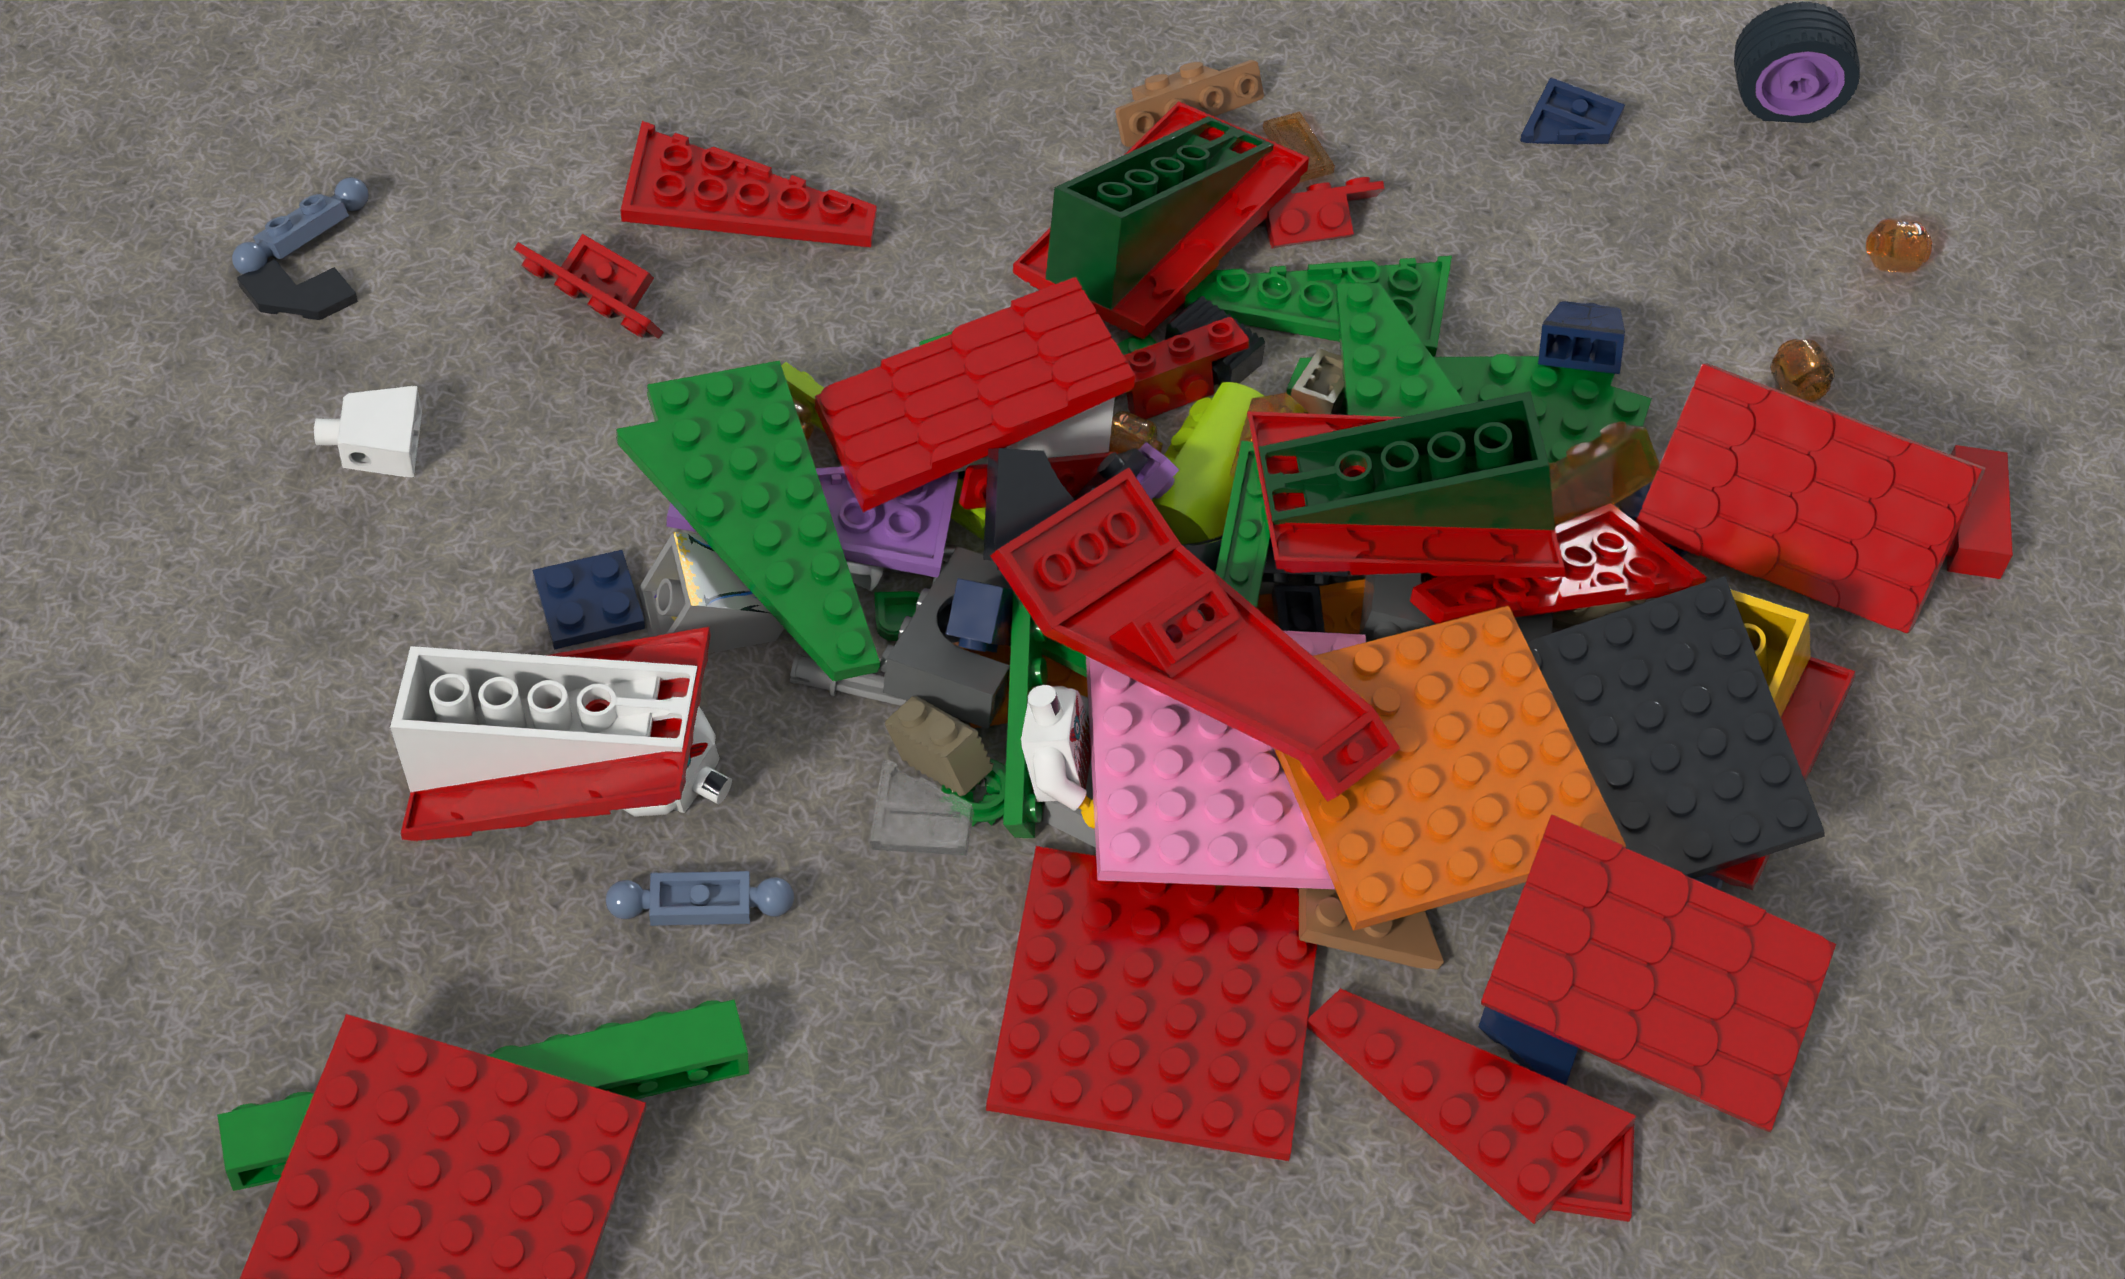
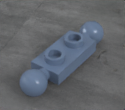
[232,177,369,274]
[606,871,794,926]

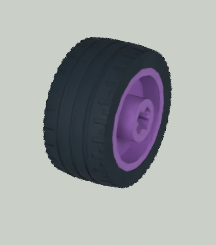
[1734,1,1860,123]

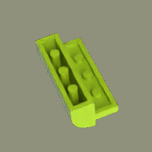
[1152,382,1279,545]

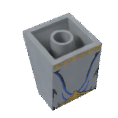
[638,532,784,653]

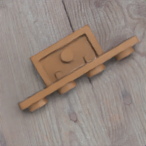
[1115,60,1264,147]

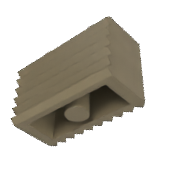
[885,696,994,796]

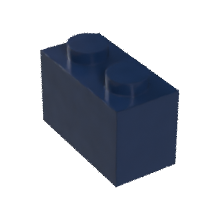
[946,578,1013,653]

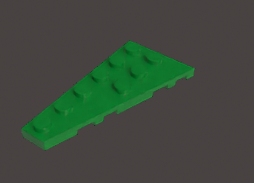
[1184,255,1452,357]

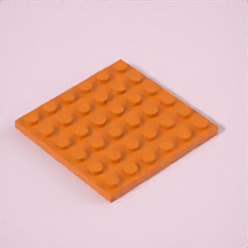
[1274,606,1626,931]

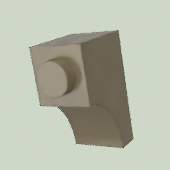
[1286,348,1345,415]

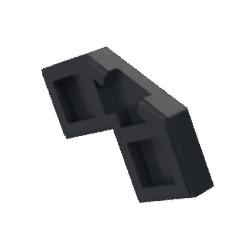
[237,259,358,320]

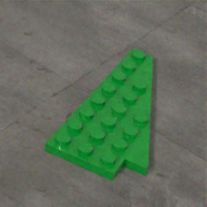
[1336,283,1466,417]
[1286,354,1652,499]
[616,360,880,682]

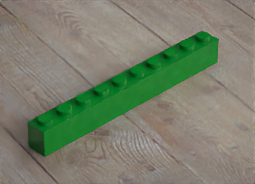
[217,999,749,1191]

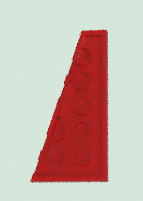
[620,121,877,248]
[1410,503,1707,624]
[1307,988,1636,1224]

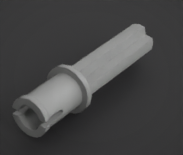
[790,653,906,706]

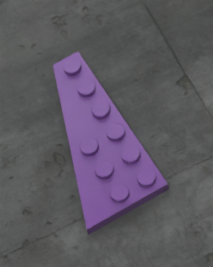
[666,466,959,578]

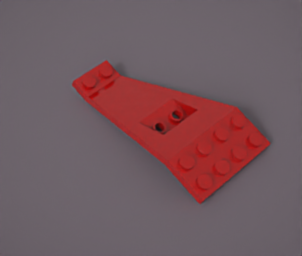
[990,468,1401,802]

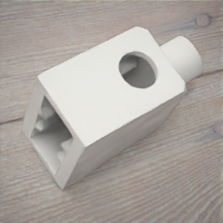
[314,386,422,477]

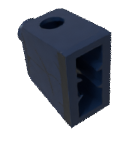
[1538,301,1625,374]

